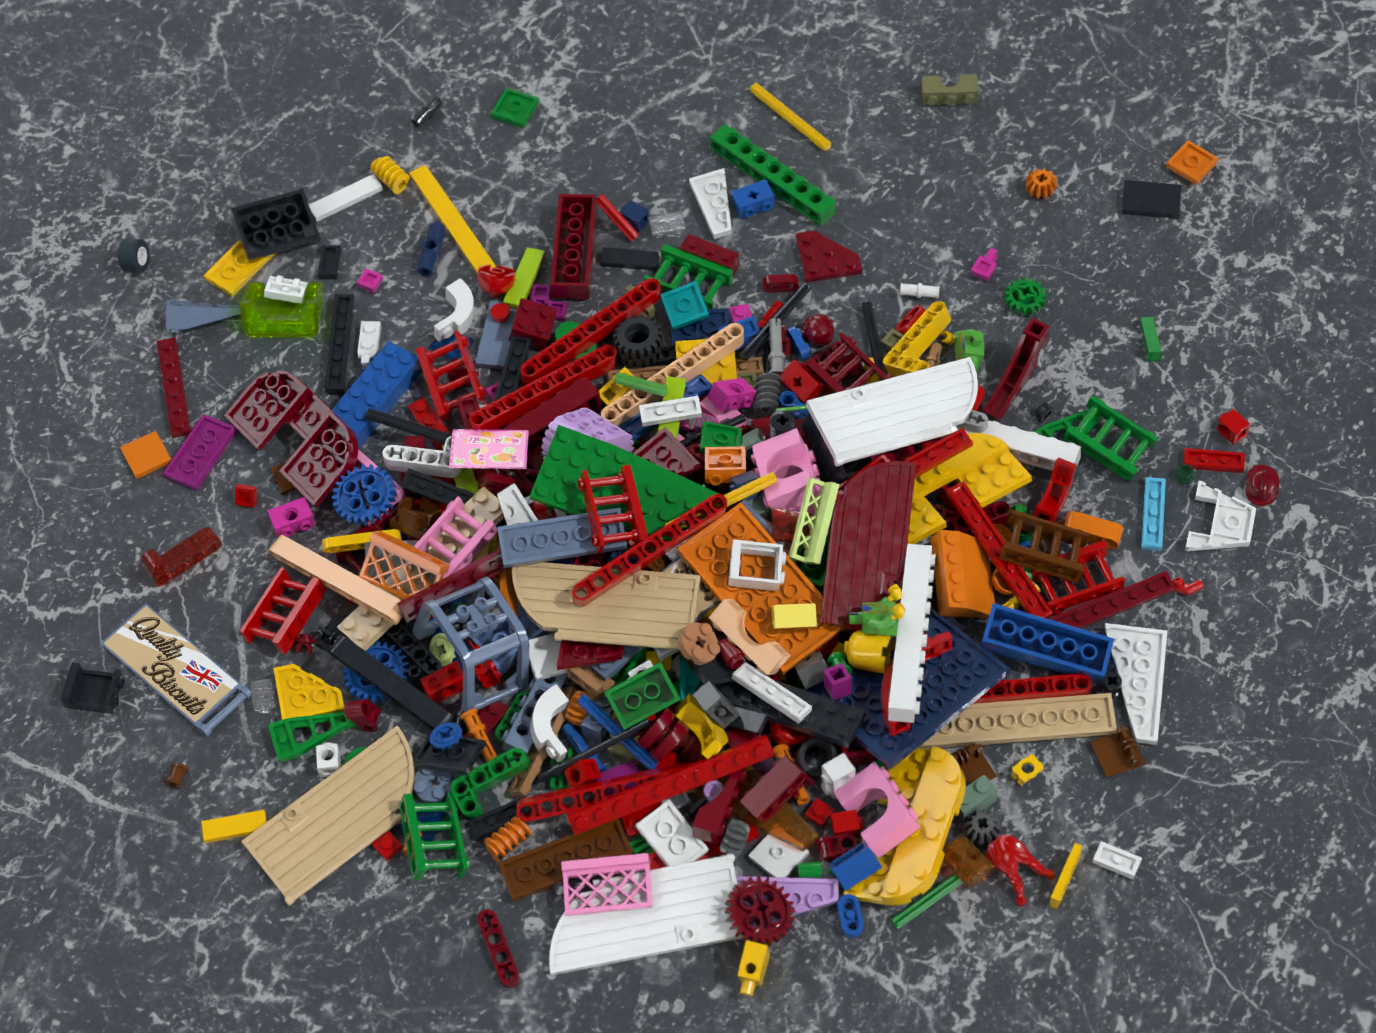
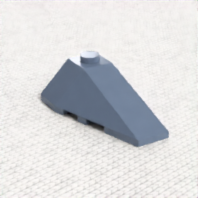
[165,300,244,332]

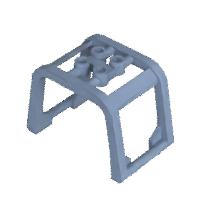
[413,577,530,712]

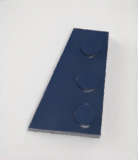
[671,308,729,344]

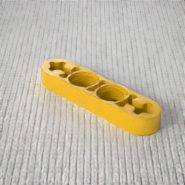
[322,529,402,553]

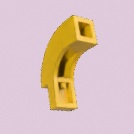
[675,693,728,759]

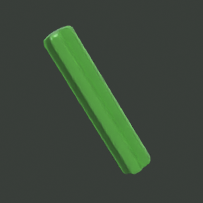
[614,373,669,397]

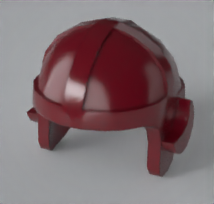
[801,313,835,347]

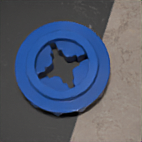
[429,722,463,750]

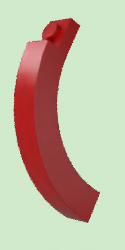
[881,631,952,737]

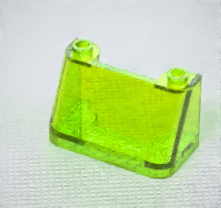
[240,282,324,337]

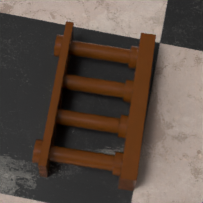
[999,510,1091,583]

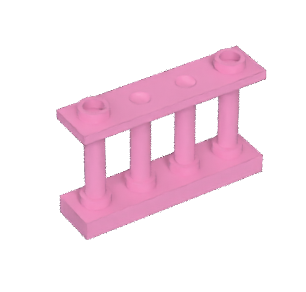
[407,497,498,580]

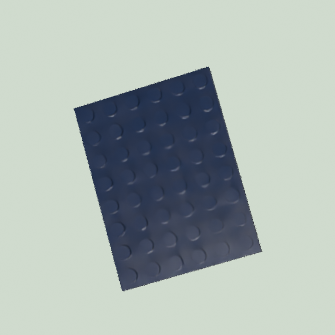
[802,607,1010,770]

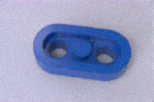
[786,326,811,361]
[838,894,864,938]

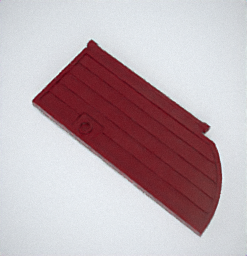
[818,461,916,638]

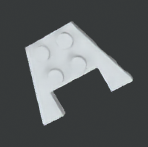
[1185,481,1256,551]

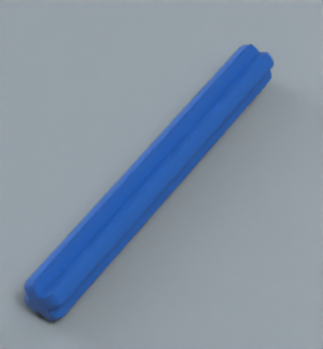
[578,694,658,770]

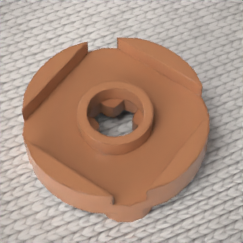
[678,622,720,665]

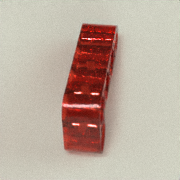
[141,527,222,587]

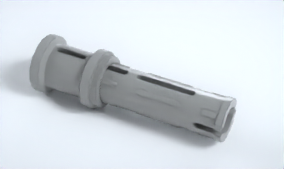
[768,318,785,376]

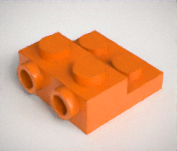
[705,446,746,486]

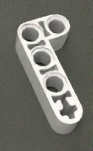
[383,436,462,478]

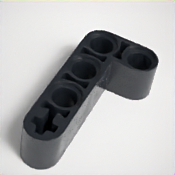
[385,617,442,677]

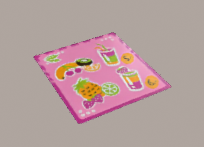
[449,429,529,469]

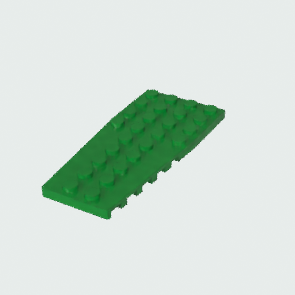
[529,424,719,542]

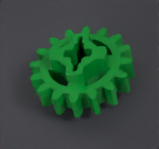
[1004,277,1047,316]

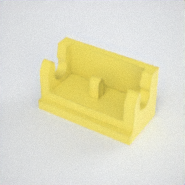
[771,603,817,629]

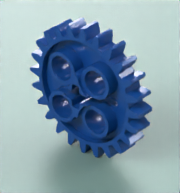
[332,464,397,526]
[342,641,410,705]

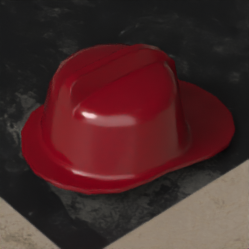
[1245,465,1279,506]

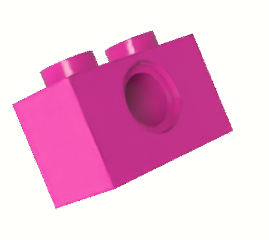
[707,378,757,412]
[267,497,316,538]

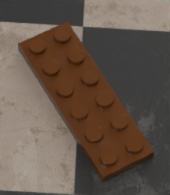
[498,818,634,902]

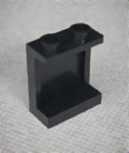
[60,662,125,714]

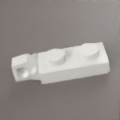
[357,321,381,369]

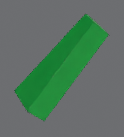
[1140,317,1161,362]

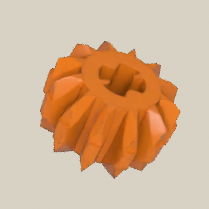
[1025,168,1057,200]
[565,690,595,726]

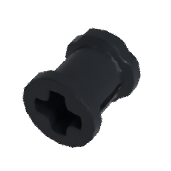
[1102,672,1122,698]

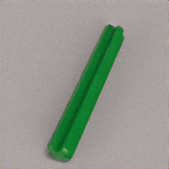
[891,872,964,929]

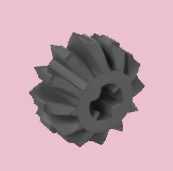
[964,809,1001,847]
[720,819,750,857]

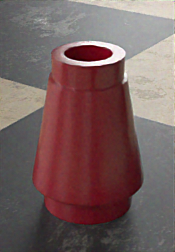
[717,638,745,670]

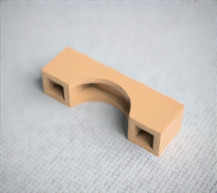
[709,598,791,675]

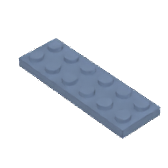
[497,508,627,568]

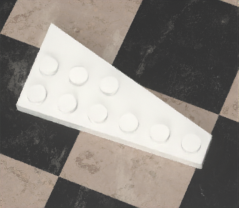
[1104,623,1167,745]

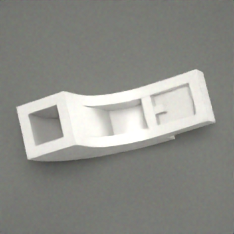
[434,278,474,342]
[530,684,569,762]

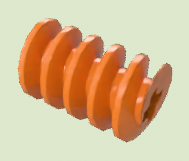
[485,817,533,862]

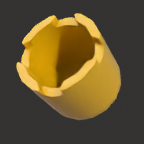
[844,630,896,674]

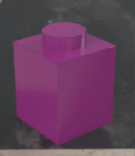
[823,663,852,700]

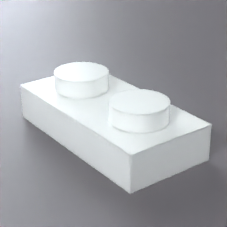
[1093,841,1142,879]

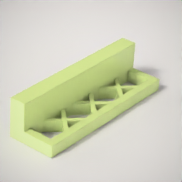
[789,478,839,564]

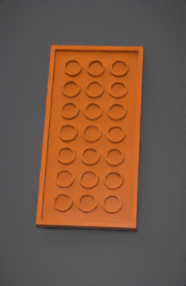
[677,503,844,675]

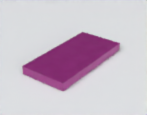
[162,414,237,491]

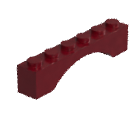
[692,729,758,844]

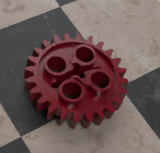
[724,876,796,946]

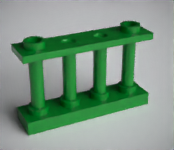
[644,244,733,309]
[1063,395,1159,482]
[399,792,469,880]

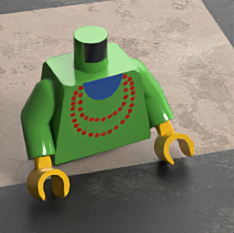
[941,329,984,373]
[849,584,906,636]

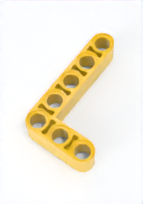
[883,301,951,377]

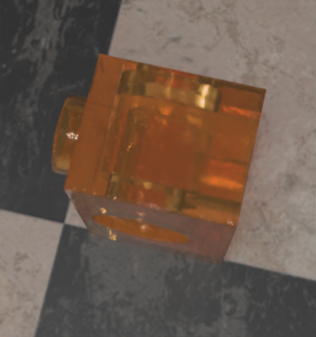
[943,836,994,888]

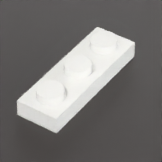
[639,396,702,426]

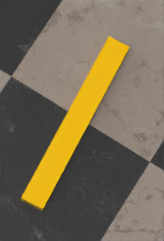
[409,165,496,275]

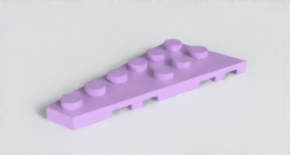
[736,876,839,927]

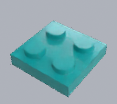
[660,281,710,330]

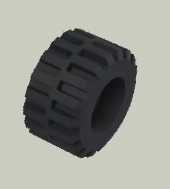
[613,315,664,368]

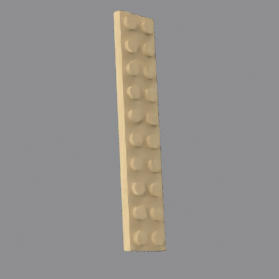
[337,487,504,651]
[918,693,1117,749]

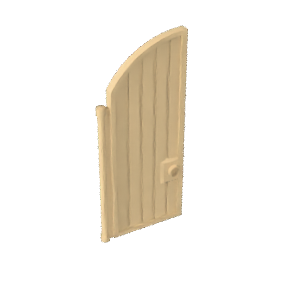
[512,562,701,650]
[241,726,415,906]

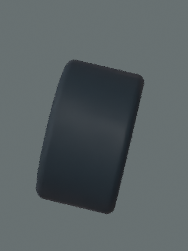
[118,239,150,273]

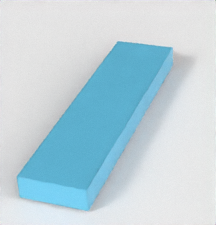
[1141,477,1166,551]

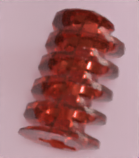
[674,729,720,761]

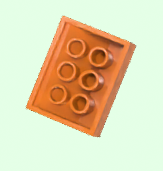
[930,530,995,619]

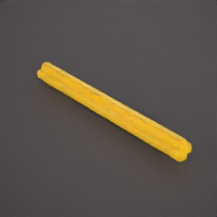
[750,83,831,151]
[665,472,777,529]

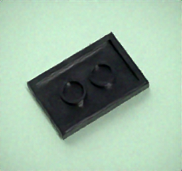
[1122,180,1181,219]
[413,732,486,776]

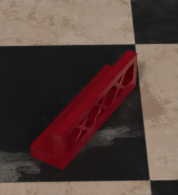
[478,468,540,498]

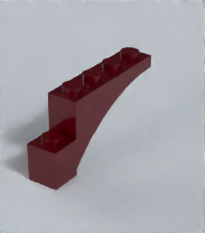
[982,318,1050,423]

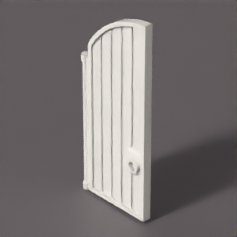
[806,357,978,467]
[549,853,743,975]

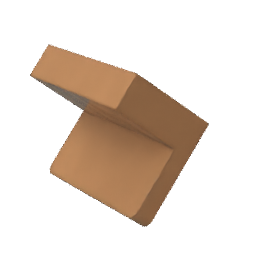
[567,665,615,701]

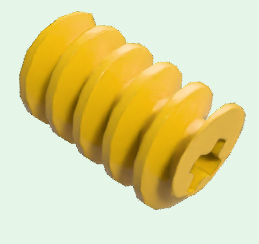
[370,156,410,195]

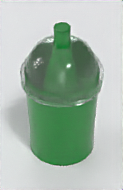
[799,860,834,879]

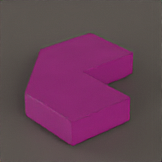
[530,284,568,322]

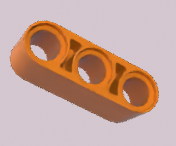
[1063,511,1124,549]

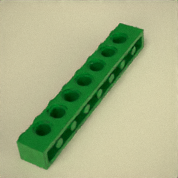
[710,124,836,226]

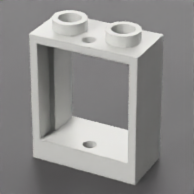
[728,540,786,591]

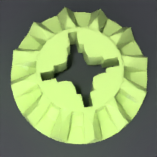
[429,633,456,666]

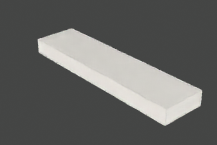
[309,174,383,222]
[732,662,812,723]

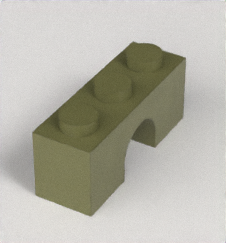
[921,74,978,105]

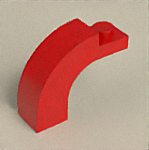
[1033,457,1077,523]

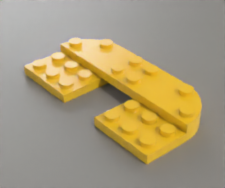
[908,433,1032,544]
[843,746,966,906]

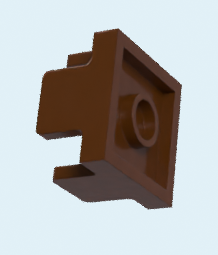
[389,496,442,540]

